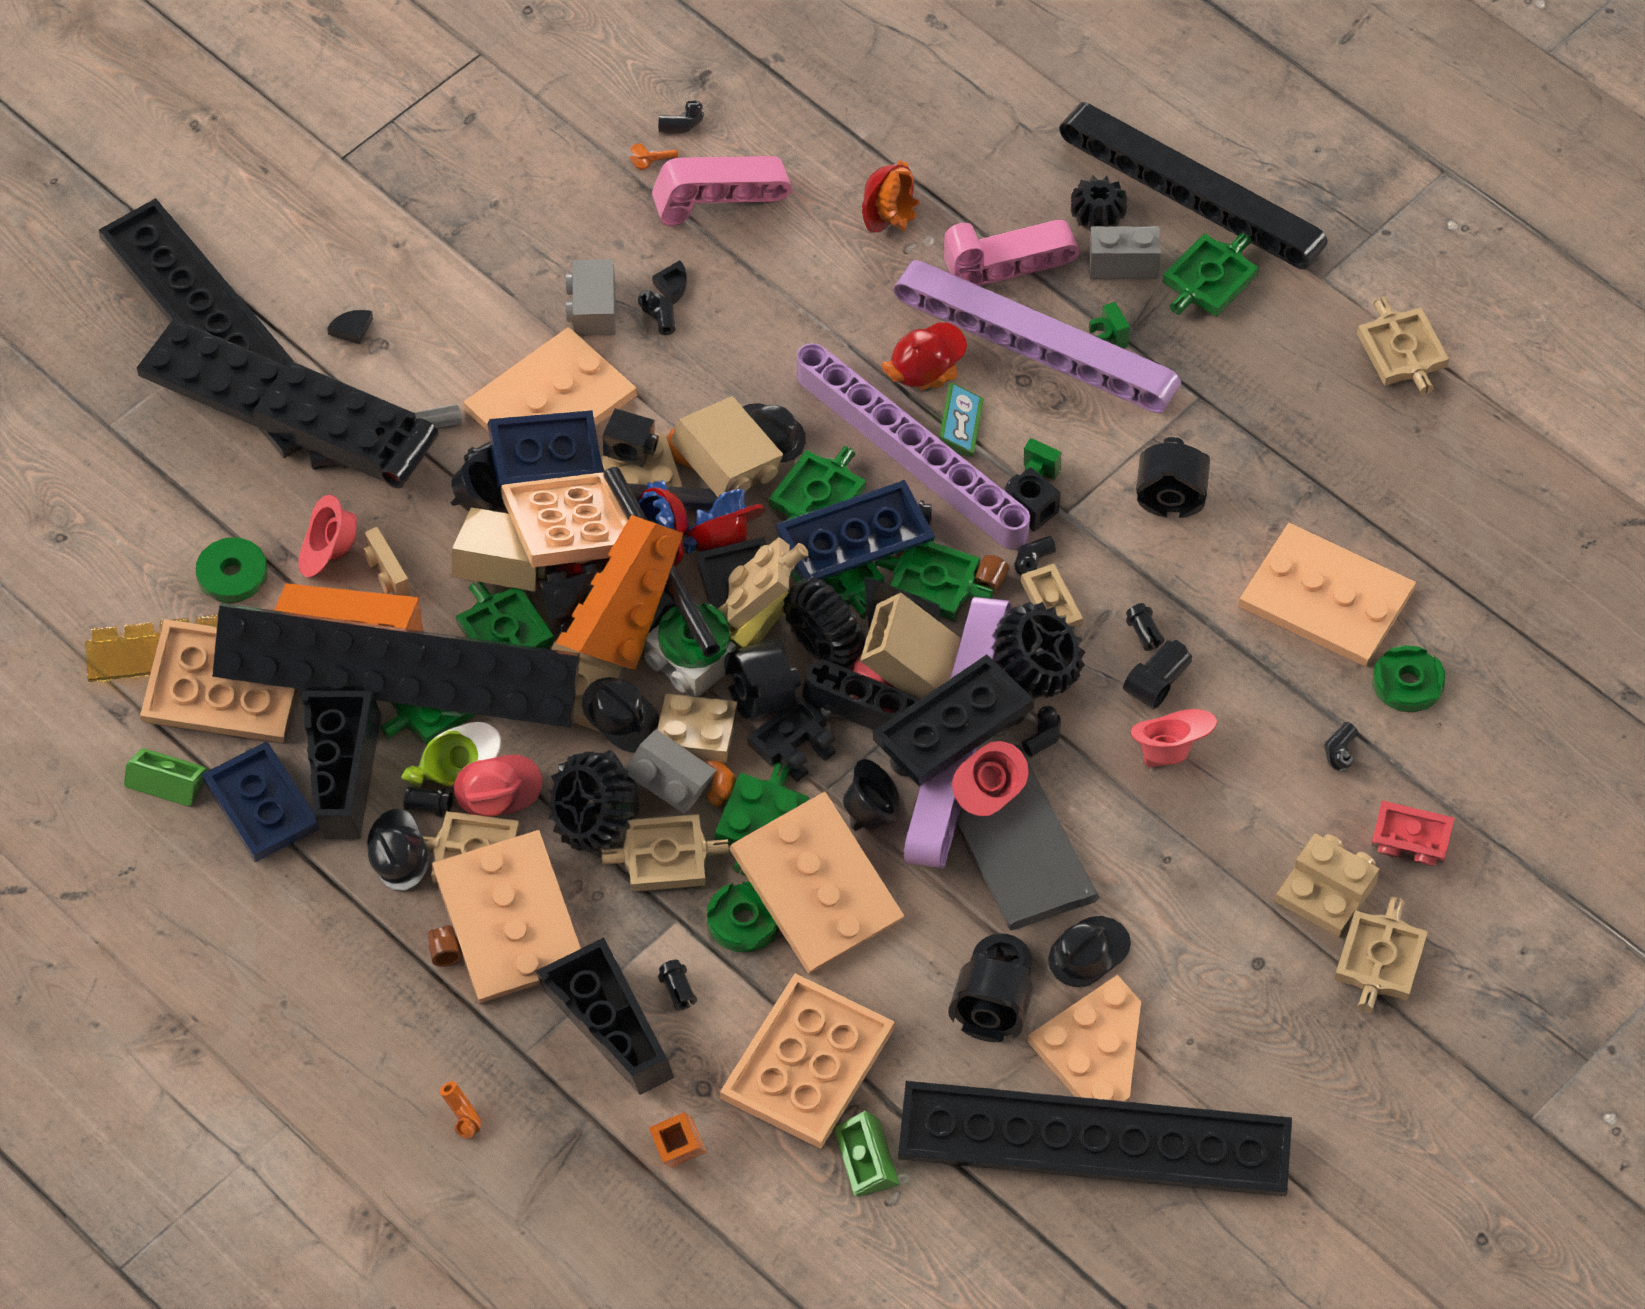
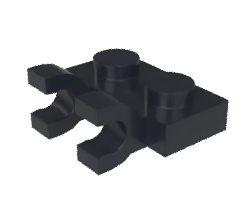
[747,696,836,782]

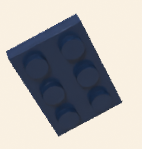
[487,410,603,489]
[202,741,320,862]

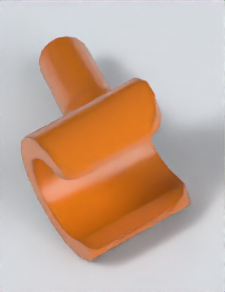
[629,143,678,170]

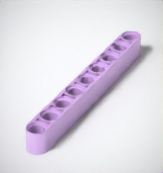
[893,260,1181,413]
[797,343,1030,550]
[904,597,1012,868]

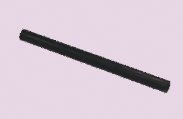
[603,467,720,657]

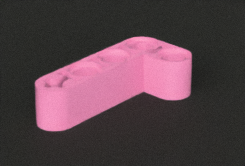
[652,156,792,226]
[944,220,1080,286]

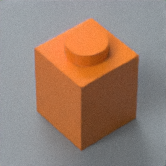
[649,1112,707,1168]

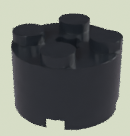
[1136,437,1210,518]
[724,638,801,721]
[948,954,1033,1042]

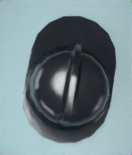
[742,403,806,462]
[450,447,504,512]
[582,677,660,753]
[842,759,899,831]
[367,809,429,890]
[1048,916,1131,987]

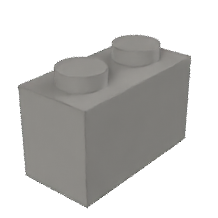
[1089,227,1161,279]
[566,259,615,335]
[625,729,716,814]

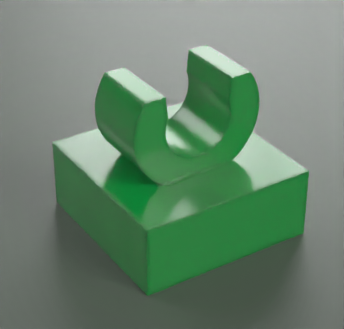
[1089,302,1130,349]
[1024,438,1061,480]

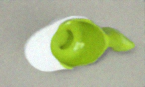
[401,722,501,787]

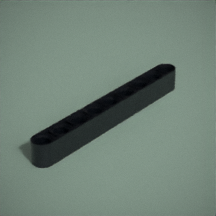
[1059,102,1328,269]

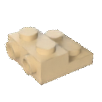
[1275,833,1380,938]

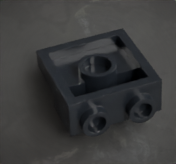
[539,560,607,642]

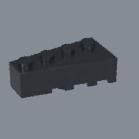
[301,691,381,839]
[536,937,674,1095]

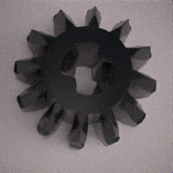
[1070,175,1127,231]

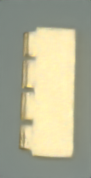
[85,614,218,682]

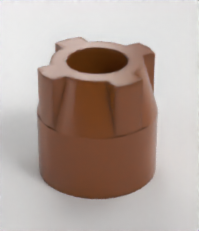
[974,555,1010,595]
[427,925,462,967]

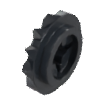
[972,933,1032,973]

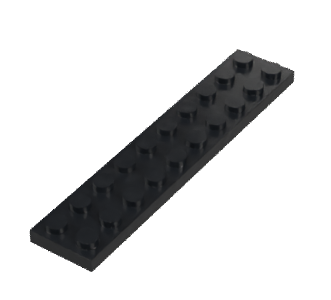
[98,198,303,458]
[212,603,580,728]
[898,1081,1292,1197]

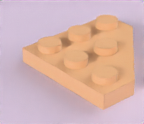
[1027,975,1141,1102]

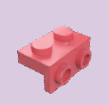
[1371,801,1455,866]

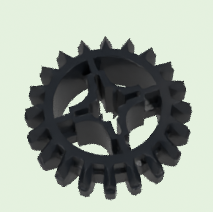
[783,576,866,667]
[991,602,1086,698]
[546,751,636,852]

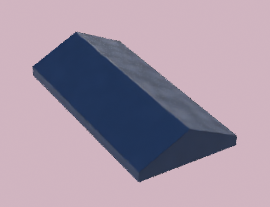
[776,480,935,581]

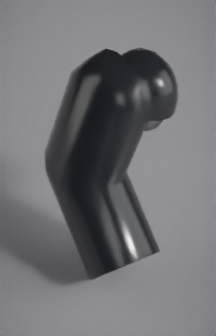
[658,100,704,133]
[638,290,675,335]
[1014,536,1056,576]
[1022,706,1061,757]
[1324,722,1358,771]

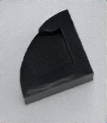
[652,260,687,305]
[327,310,373,344]

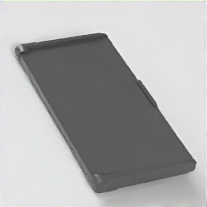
[956,745,1099,930]

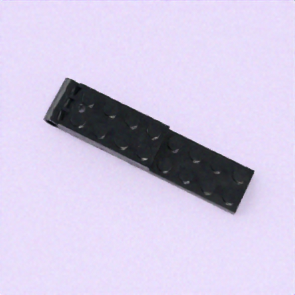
[137,318,439,488]

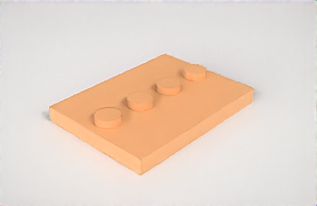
[463,327,637,432]
[501,472,628,568]
[1238,523,1416,667]
[140,619,297,743]
[729,792,904,974]
[432,830,581,1004]
[720,973,895,1149]

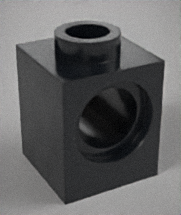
[603,408,659,467]
[1005,467,1061,532]

